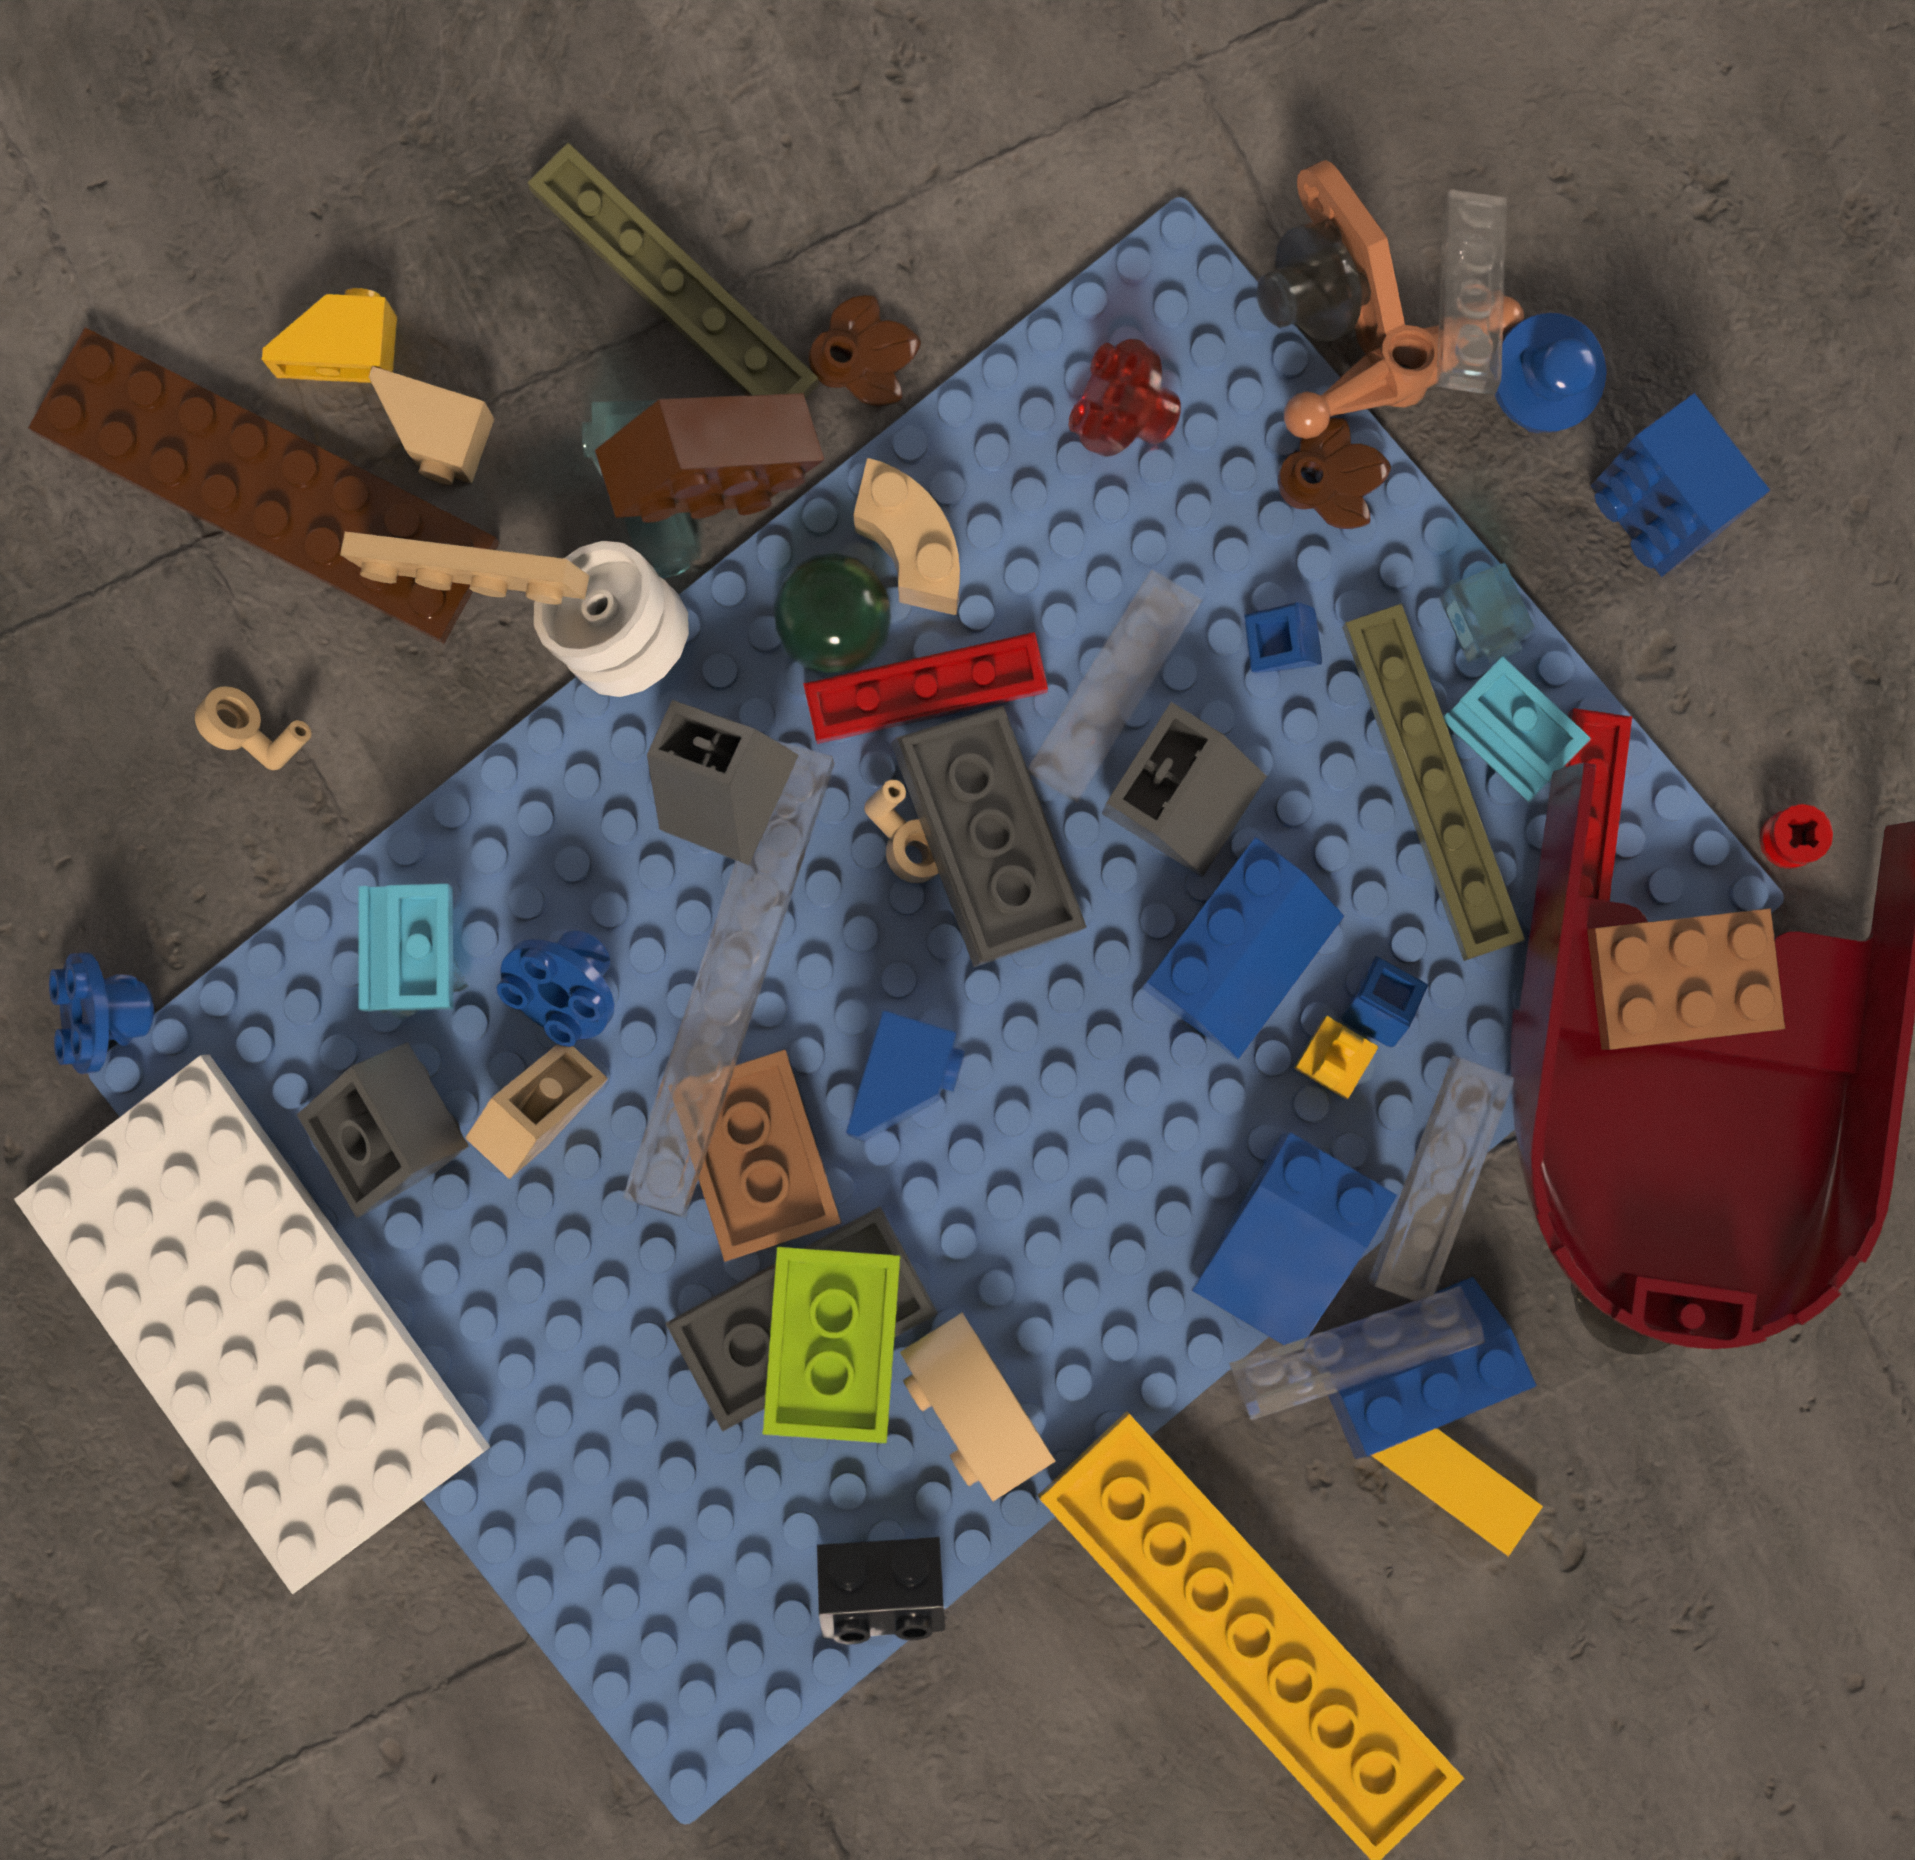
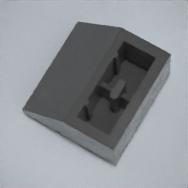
[647,700,799,866]
[1102,702,1267,877]

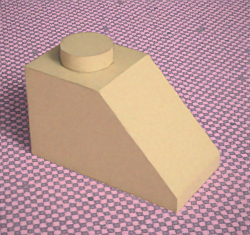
[369,366,494,485]
[465,1044,608,1179]

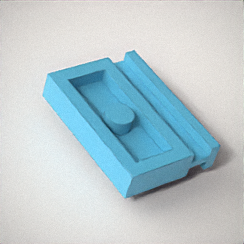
[1443,656,1591,802]
[358,884,453,1011]

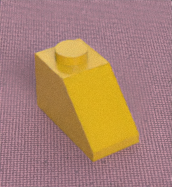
[262,288,397,383]

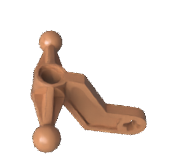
[1284,160,1524,439]

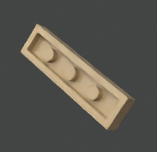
[340,532,589,605]

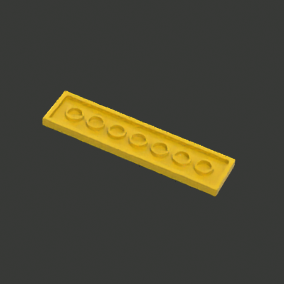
[1038,1411,1464,1860]

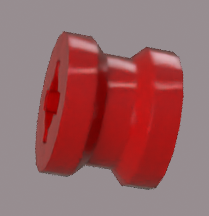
[1759,804,1833,869]

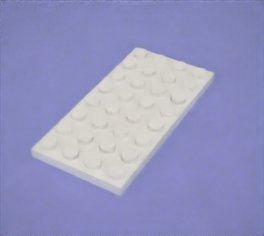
[14,1054,490,1595]

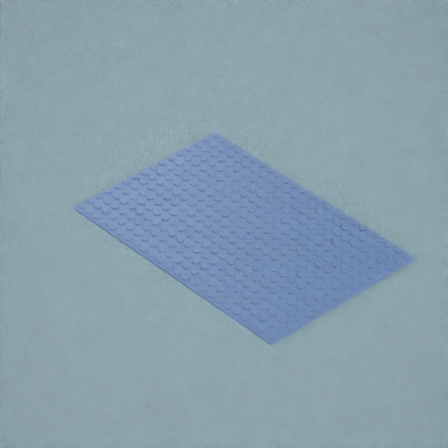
[88,197,1784,1824]

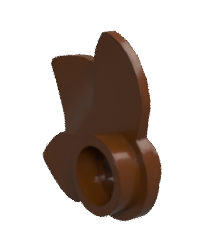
[809,295,921,406]
[1277,418,1391,529]

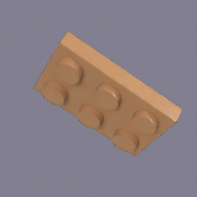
[1587,908,1785,1050]
[669,1050,842,1262]

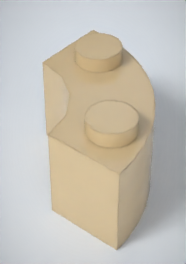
[853,458,960,615]
[900,1313,1055,1501]

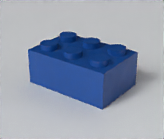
[1591,393,1771,577]

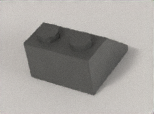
[297,1042,469,1218]

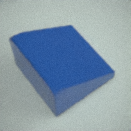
[1244,602,1322,673]
[1342,956,1428,1048]

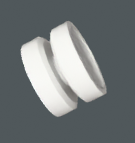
[534,541,689,697]

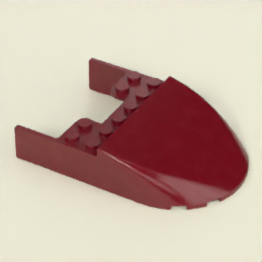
[1511,763,1915,1349]

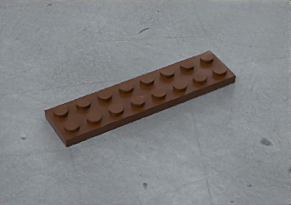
[28,327,500,644]

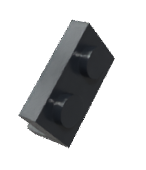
[817,1537,945,1644]

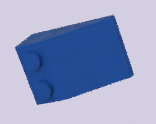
[1191,1132,1397,1353]

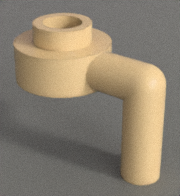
[195,686,312,770]
[864,780,939,883]

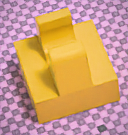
[1294,1016,1379,1099]

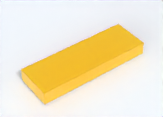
[1371,1428,1543,1556]

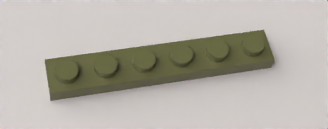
[527,143,819,398]
[1342,603,1525,961]

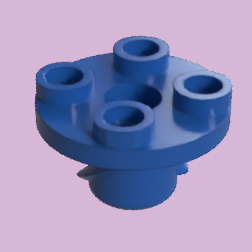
[1487,313,1606,433]
[496,930,614,1047]
[49,952,154,1074]

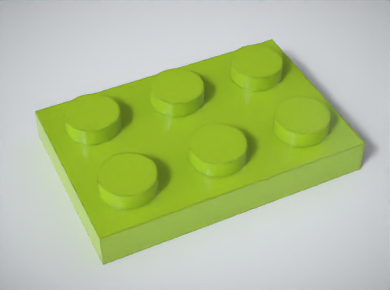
[763,1247,901,1443]

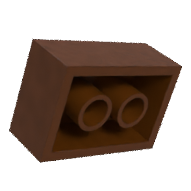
[595,393,825,523]

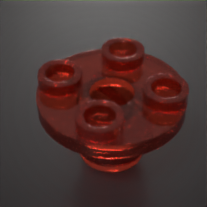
[1068,339,1181,457]

